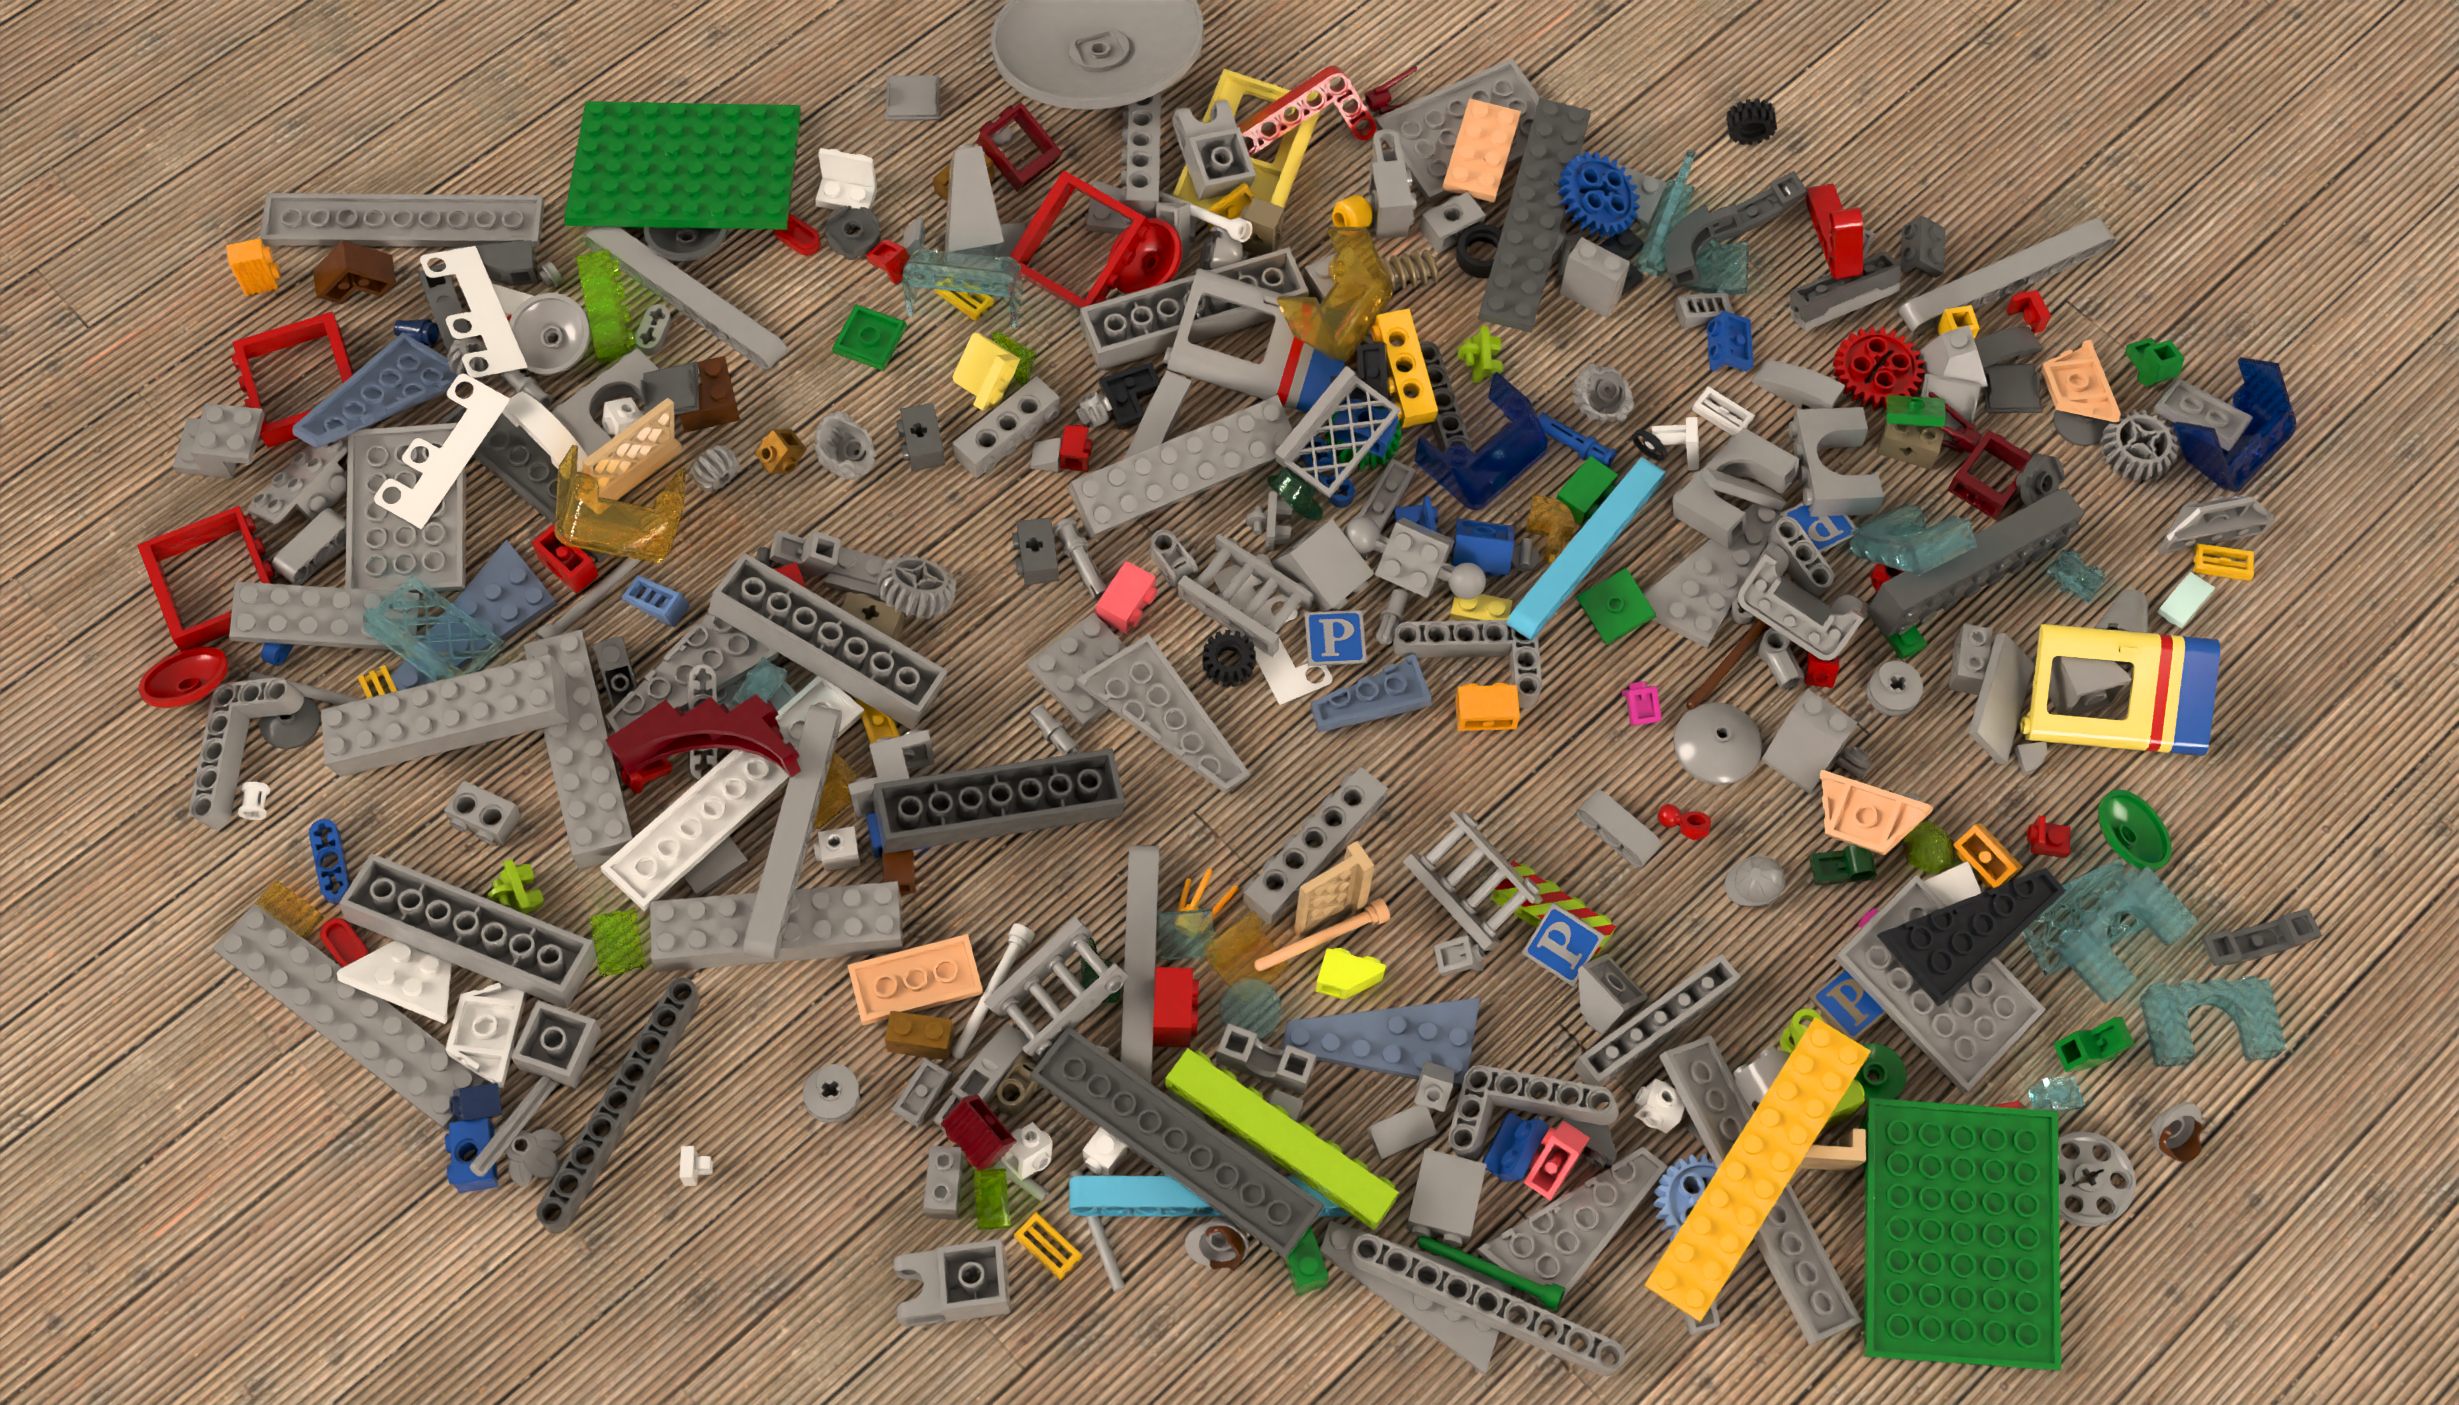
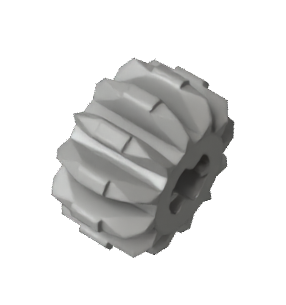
[447,336,491,382]
[690,445,740,493]

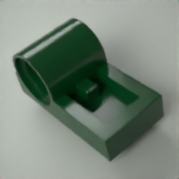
[1809,844,1877,886]

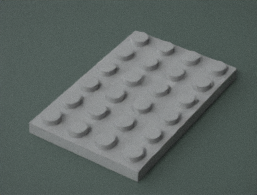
[1375,58,1540,203]
[345,423,466,593]
[1833,874,2046,1094]

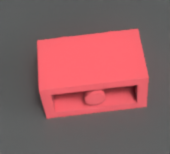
[1096,561,1158,634]

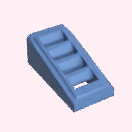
[621,575,689,627]

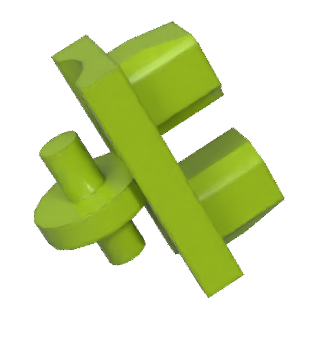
[1457,325,1503,383]
[487,859,544,915]

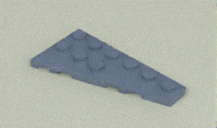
[293,332,468,449]
[391,539,557,691]
[1282,998,1480,1088]

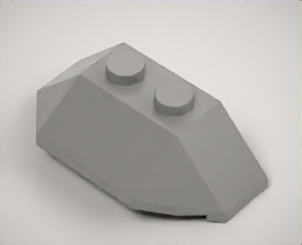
[2158,496,2275,554]

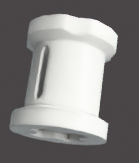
[238,782,270,820]

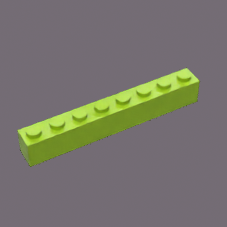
[1165,1048,1399,1231]

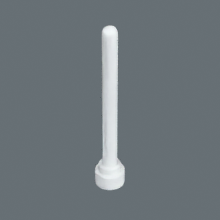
[1159,190,1253,242]
[952,923,1035,1059]

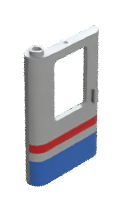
[1163,268,1358,413]

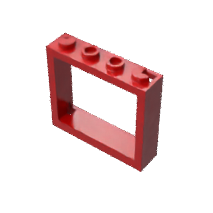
[1005,170,1151,311]
[231,312,354,448]
[137,506,275,651]

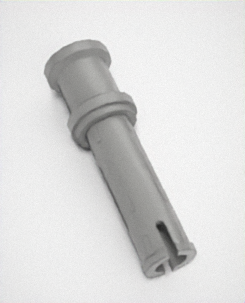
[1053,517,1107,601]

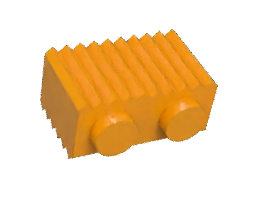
[226,238,281,296]

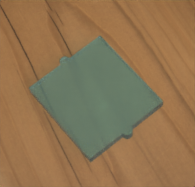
[1156,909,1217,960]

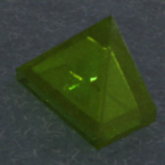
[992,331,1036,387]
[974,1168,1010,1230]

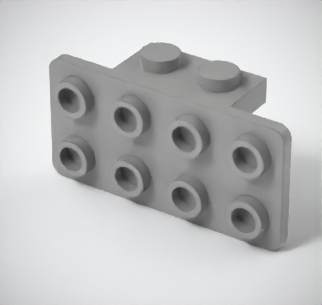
[247,436,348,523]

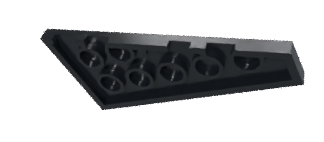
[1876,868,2066,1006]

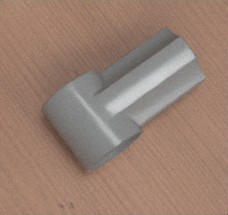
[1758,628,1804,690]

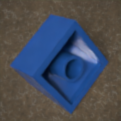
[1452,518,1514,577]

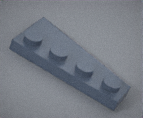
[1311,653,1432,732]

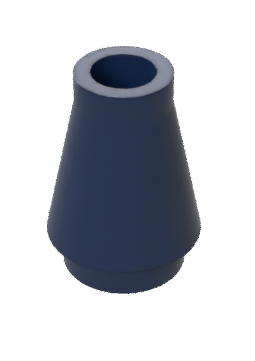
[394,319,439,346]

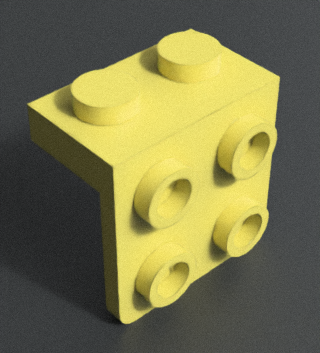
[953,333,1020,410]

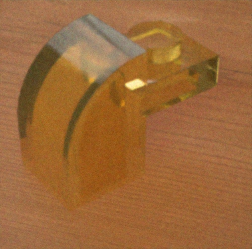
[1525,494,1574,563]

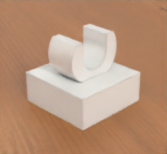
[680,1146,713,1186]

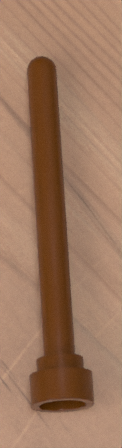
[1686,618,1772,710]

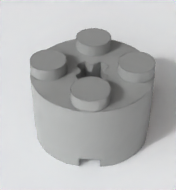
[1734,1047,1791,1113]

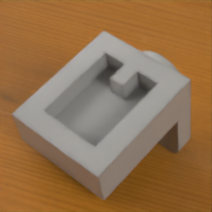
[1434,935,1485,976]

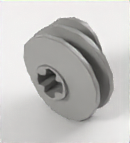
[1866,660,1923,716]
[803,1064,860,1123]

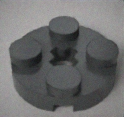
[825,206,881,260]
[2016,453,2064,507]

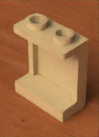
[1798,1129,1866,1171]

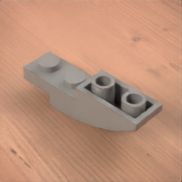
[933,1023,1030,1130]

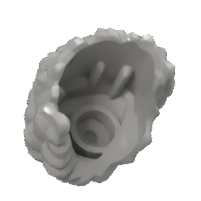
[1572,362,1634,422]
[814,411,876,480]

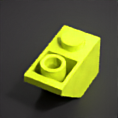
[1315,948,1386,1000]

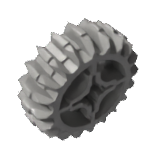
[2100,409,2179,483]
[877,555,956,619]

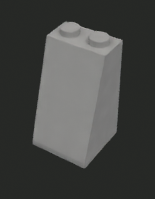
[944,144,1004,265]

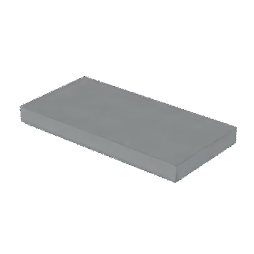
[1968,633,2034,764]

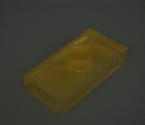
[255,880,325,939]

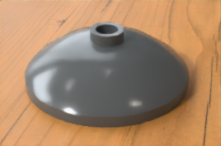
[644,227,728,261]

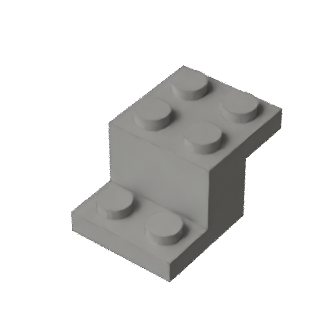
[173,403,265,478]
[848,729,935,819]

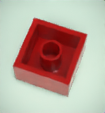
[1153,967,1199,1048]

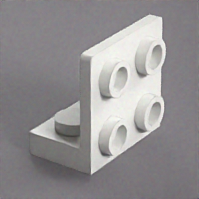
[815,148,877,210]

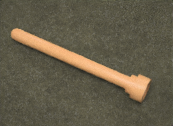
[1254,898,1391,971]

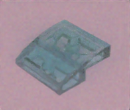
[1689,238,1749,294]

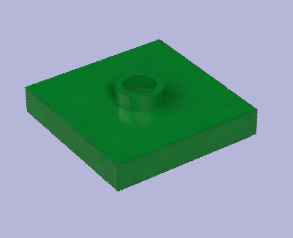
[832,304,907,371]
[1886,395,1946,427]
[1576,568,1656,646]

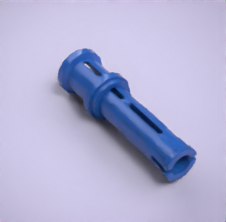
[1534,412,1617,468]

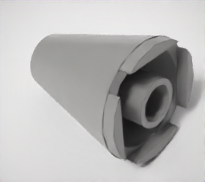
[2094,589,2148,668]

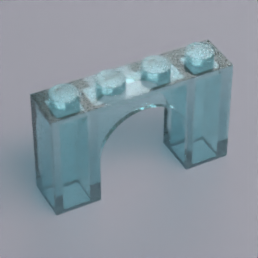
[1848,503,1977,576]
[2054,866,2198,1004]
[2139,976,2286,1067]

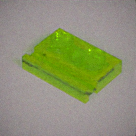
[590,907,646,978]

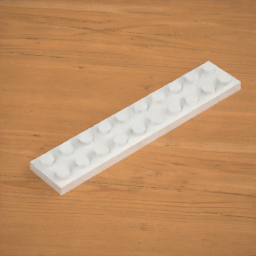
[601,676,864,911]

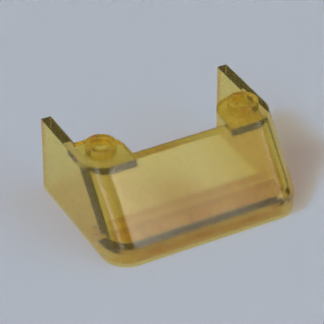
[1277,227,1392,361]
[555,445,686,563]

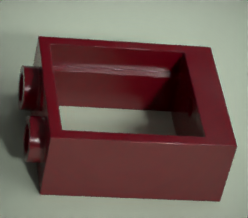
[976,103,1063,192]
[1947,430,2033,520]

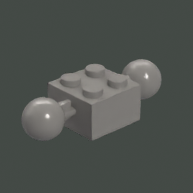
[1344,517,1486,600]

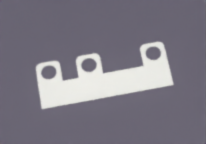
[420,246,528,378]
[374,374,511,529]
[1213,554,1332,705]

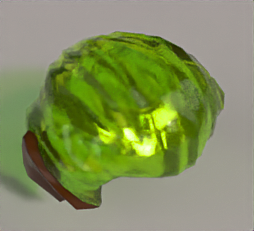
[1903,821,1955,874]

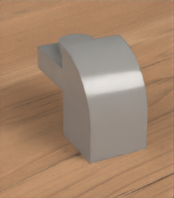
[769,530,841,576]

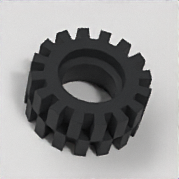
[1726,98,1777,145]
[1202,630,1256,687]

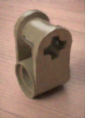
[997,1052,1041,1115]

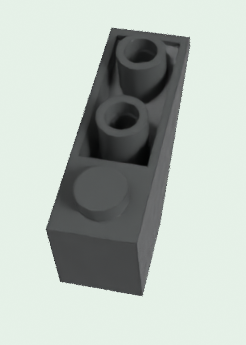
[447,240,538,286]
[418,263,473,352]
[593,636,638,710]

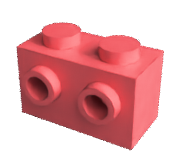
[1524,1120,1590,1201]

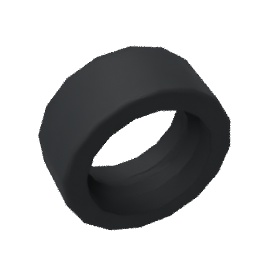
[1456,224,1502,278]

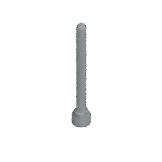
[535,548,647,640]

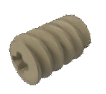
[1378,250,1438,293]

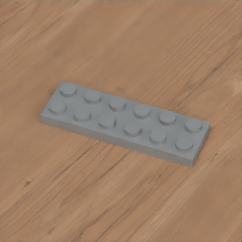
[229,581,420,651]

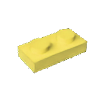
[1450,594,1513,621]

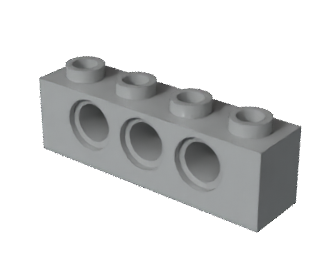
[953,376,1060,478]

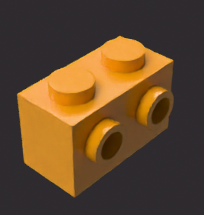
[1455,682,1520,731]
[1953,823,2023,888]

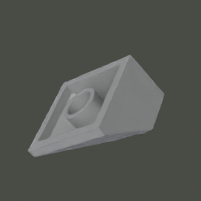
[1918,325,1988,389]
[1578,954,1649,1035]

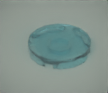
[1219,978,1282,1039]

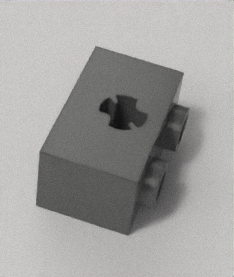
[896,403,945,471]
[1012,517,1059,585]

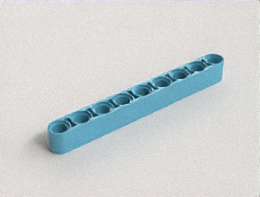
[1506,457,1667,640]
[1069,1176,1350,1217]

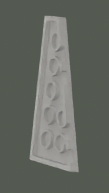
[1643,503,1783,648]
[606,610,779,733]
[1075,634,1251,793]
[1320,1221,1512,1376]

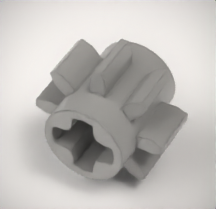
[1075,392,1113,427]

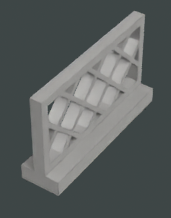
[1275,366,1401,499]

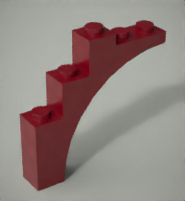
[605,693,801,778]

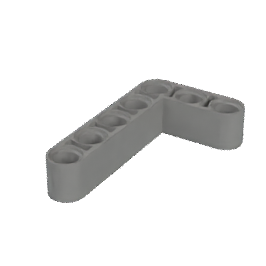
[1392,620,1542,709]
[189,677,304,830]
[1449,1065,1619,1160]

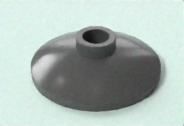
[2053,410,2110,446]
[259,697,321,749]

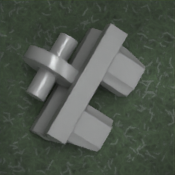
[1246,491,1293,551]

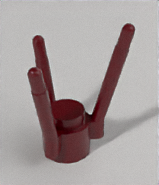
[1364,66,1417,115]
[1929,392,1982,453]

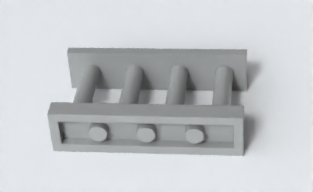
[1178,533,1313,657]
[1403,811,1543,950]
[984,917,1129,1062]

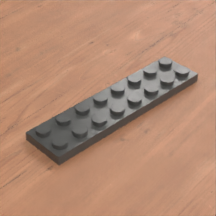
[438,395,641,563]

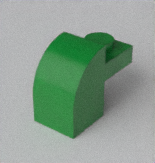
[2125,337,2185,386]
[2053,1016,2135,1072]

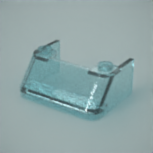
[902,248,1023,328]

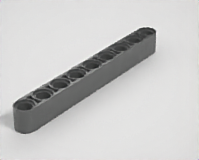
[536,977,700,1234]

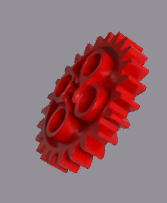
[1832,326,1925,410]

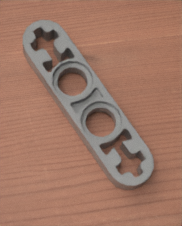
[687,664,717,781]

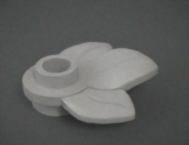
[505,1128,565,1188]

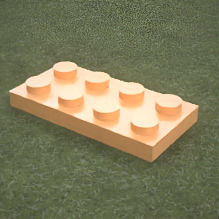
[1442,98,1521,203]
[848,934,983,1026]

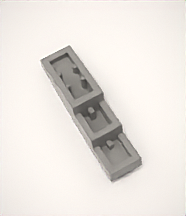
[1125,370,1192,459]

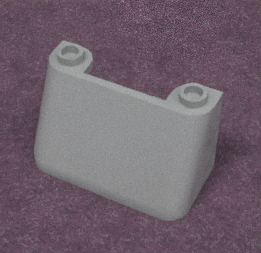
[1738,541,1868,660]

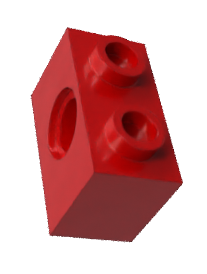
[531,524,598,595]

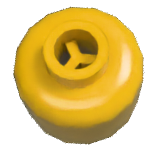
[1332,195,1373,234]

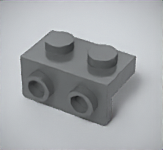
[1901,216,1946,278]

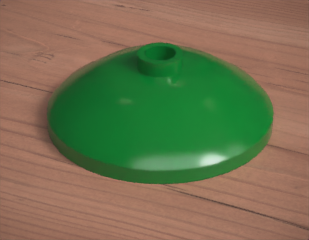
[2098,789,2172,871]

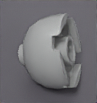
[1199,226,1247,271]

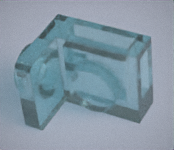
[2028,1076,2085,1111]

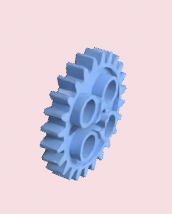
[1653,1154,1718,1241]

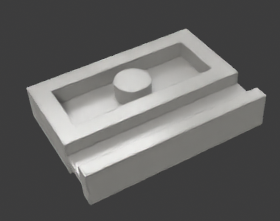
[824,546,889,601]

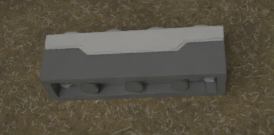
[1790,251,1901,331]

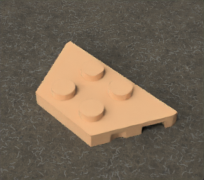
[2041,340,2121,422]
[1820,769,1933,855]

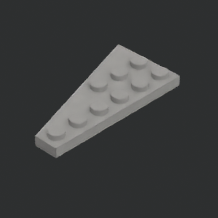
[1476,1147,1668,1313]

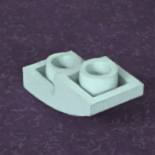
[2157,572,2215,629]

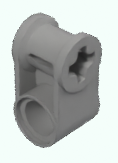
[1150,530,1199,588]

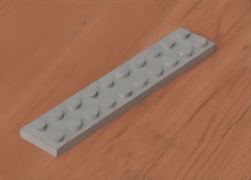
[260,193,545,247]
[212,902,489,1130]
[1659,1035,1862,1346]

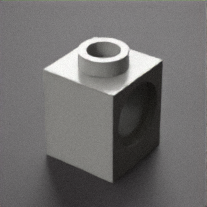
[1414,1061,1455,1112]

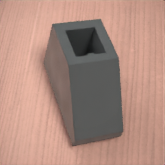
[1564,1098,1617,1169]

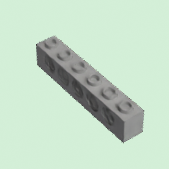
[1120,92,1161,218]
[1243,767,1389,926]
[1573,954,1741,1087]

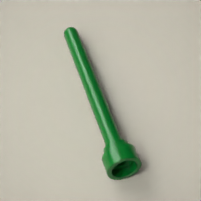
[1417,1236,1565,1312]

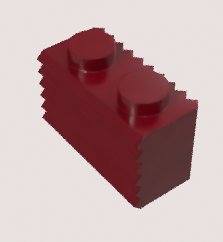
[941,1093,1017,1171]

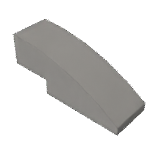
[1752,360,1845,409]

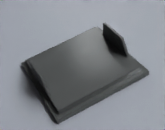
[641,361,699,416]
[1983,364,2042,413]

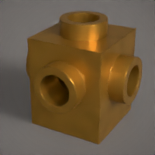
[755,429,807,474]

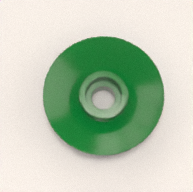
[1854,1043,1906,1102]

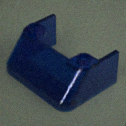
[2174,357,2296,492]
[1414,372,1548,510]

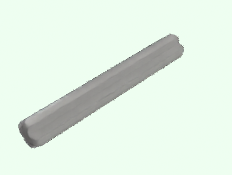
[470,1076,556,1177]

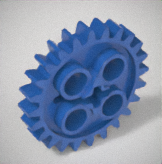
[1558,152,1640,237]

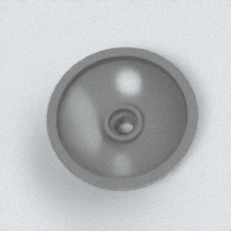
[509,293,591,376]
[1673,702,1762,785]

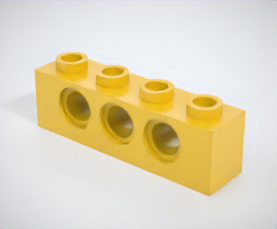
[1371,308,1438,428]

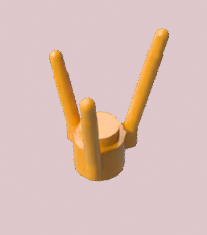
[1173,868,1239,936]

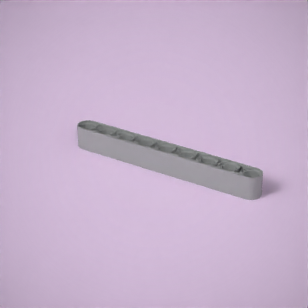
[1898,218,2116,335]
[583,226,788,371]
[743,705,842,960]
[1121,845,1159,1084]
[1351,1234,1625,1376]

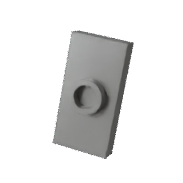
[891,1057,952,1128]

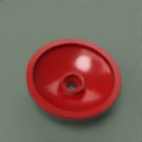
[1108,218,1182,295]
[138,647,229,708]

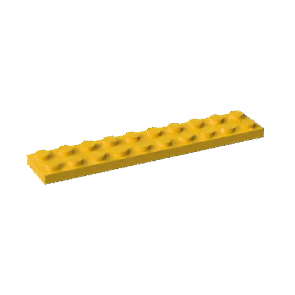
[1644,1017,1871,1323]

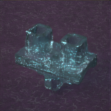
[2046,549,2106,603]
[732,657,788,705]

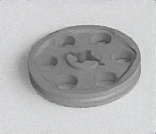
[2058,1131,2136,1227]

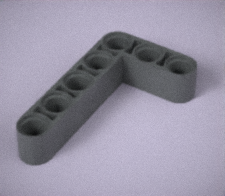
[1397,341,1471,471]

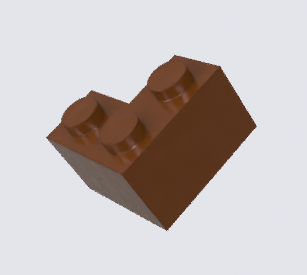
[313,240,396,304]
[679,356,740,433]

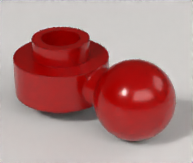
[1657,804,1711,840]

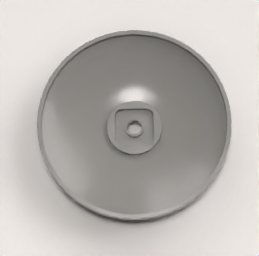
[991,0,1204,110]

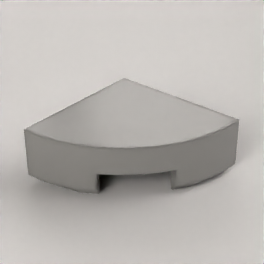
[2015,741,2047,776]

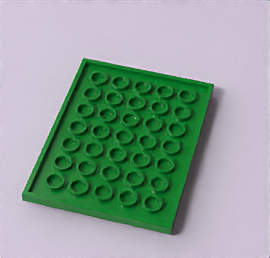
[564,101,801,230]
[1864,1098,2061,1371]

